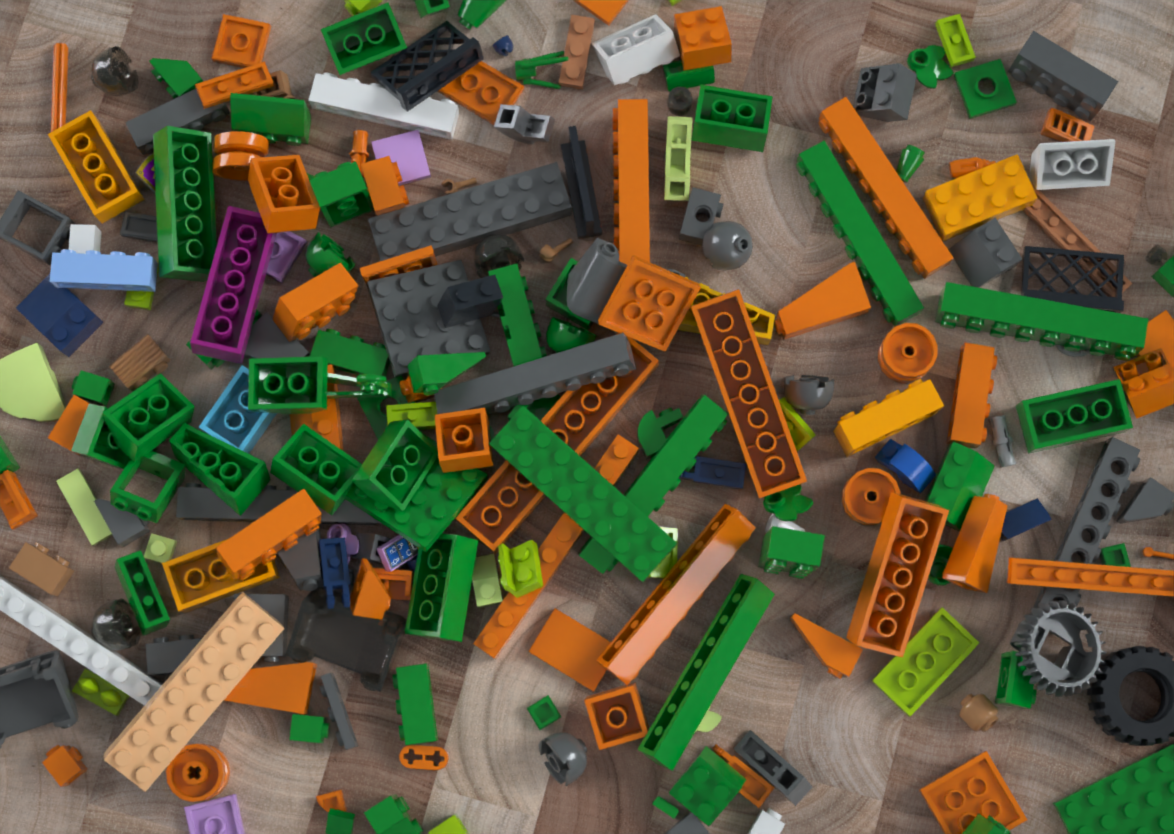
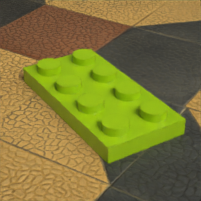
[871,607,979,717]

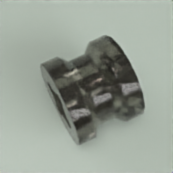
[668,87,692,116]

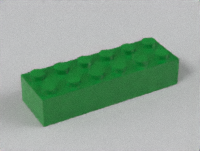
[153,126,217,282]

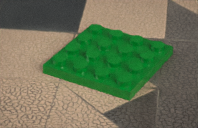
[345,432,488,552]

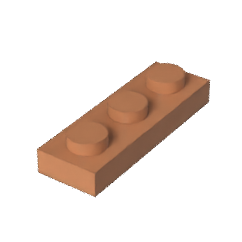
[559,15,595,90]

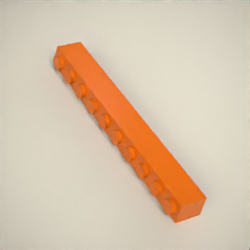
[473,434,639,660]

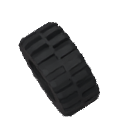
[1087,646,1174,746]

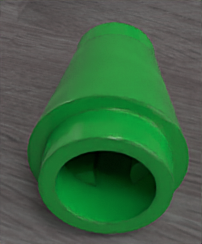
[896,144,925,183]

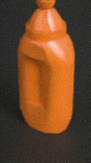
[949,157,996,178]

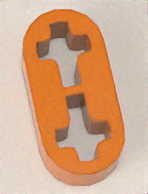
[399,745,449,770]

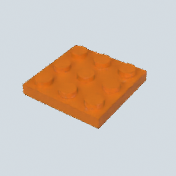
[598,255,701,352]
[919,751,1027,834]

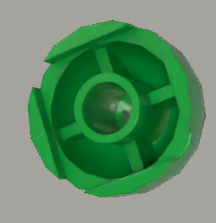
[305,232,355,277]
[546,317,597,354]

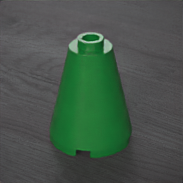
[457,0,507,30]

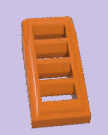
[1040,107,1095,142]

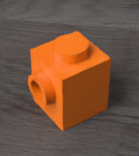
[42,745,88,787]

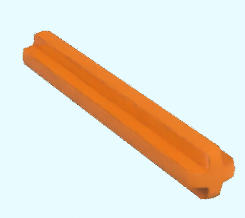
[51,43,68,132]

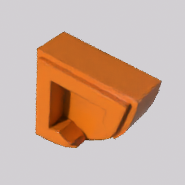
[316,790,347,813]

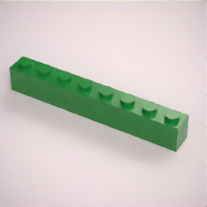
[796,140,924,327]
[578,394,728,574]
[637,574,775,771]

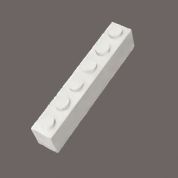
[309,73,459,140]

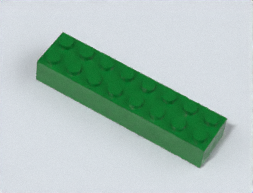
[935,282,1149,361]
[489,406,677,583]

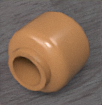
[959,693,998,732]

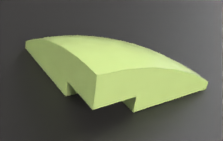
[0,343,67,422]

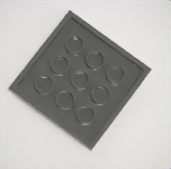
[366,260,490,377]

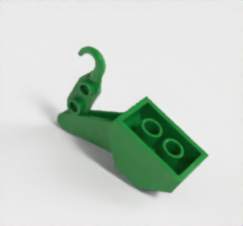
[248,356,392,414]

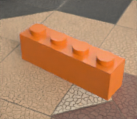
[946,342,997,449]

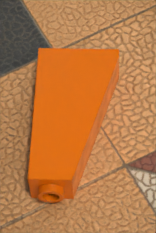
[774,262,871,340]
[942,494,1008,593]
[224,662,317,715]

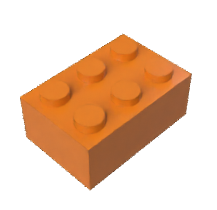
[248,155,320,233]
[272,263,358,342]

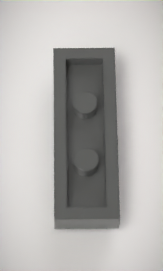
[319,673,359,750]

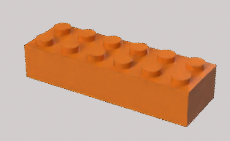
[846,492,949,658]

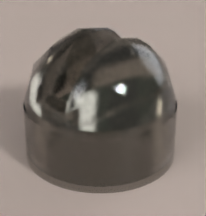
[1145,244,1168,266]

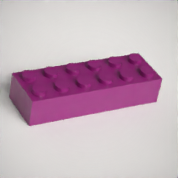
[190,206,277,364]

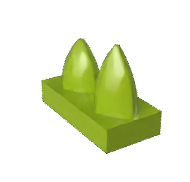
[72,668,129,716]

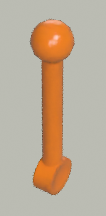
[1142,547,1174,559]

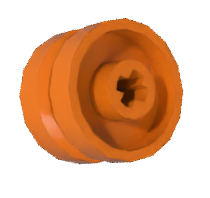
[213,131,269,181]
[878,323,938,383]
[841,468,900,525]
[166,744,230,802]

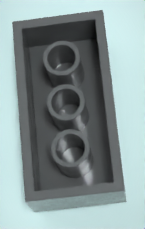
[1008,31,1119,121]

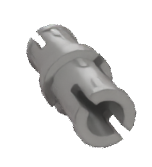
[989,415,1016,468]

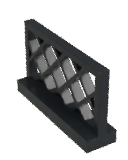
[370,21,484,112]
[561,126,602,239]
[1021,246,1124,313]

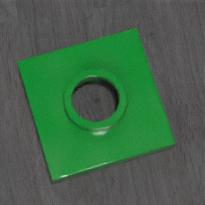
[954,58,1017,119]
[357,376,415,440]

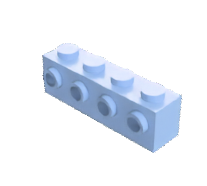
[50,249,158,292]

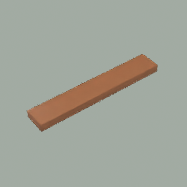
[1023,181,1132,297]

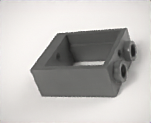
[0,190,75,265]

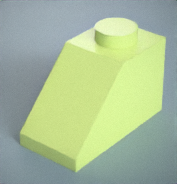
[472,554,503,609]

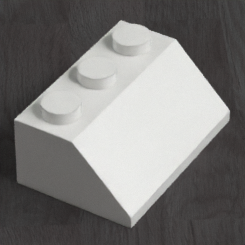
[591,14,680,85]
[1029,139,1115,190]

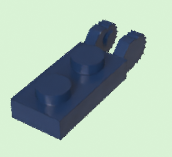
[679,456,747,490]
[319,537,350,609]

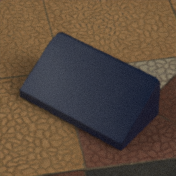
[1001,498,1052,542]

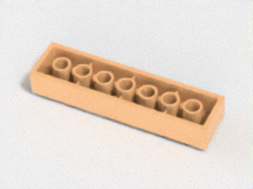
[104,592,285,792]

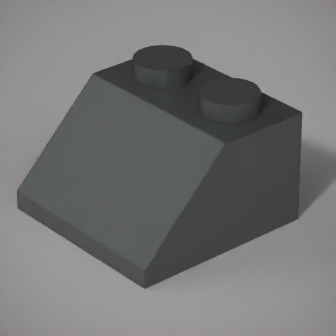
[948,218,1022,288]

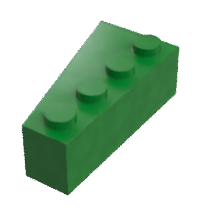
[488,264,547,367]
[169,423,271,516]

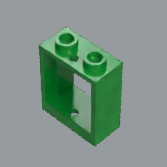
[110,450,185,524]

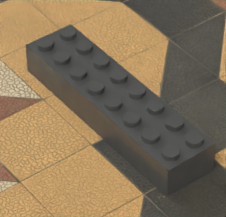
[368,162,572,261]

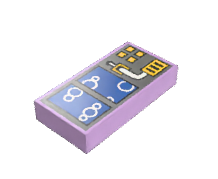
[377,535,419,572]

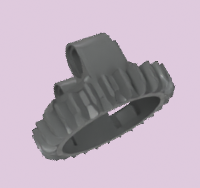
[1010,601,1107,697]

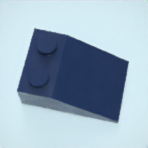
[16,274,104,357]

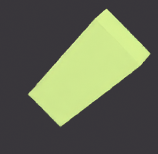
[56,468,112,546]

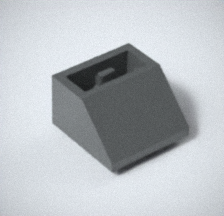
[853,63,917,122]

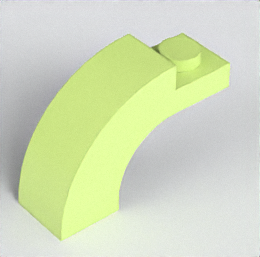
[664,116,692,201]

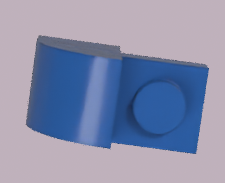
[875,439,936,494]

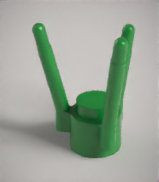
[515,51,569,89]

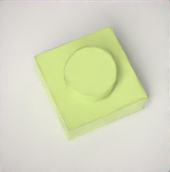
[144,533,177,563]

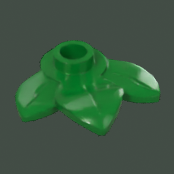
[907,45,954,89]
[763,484,813,521]

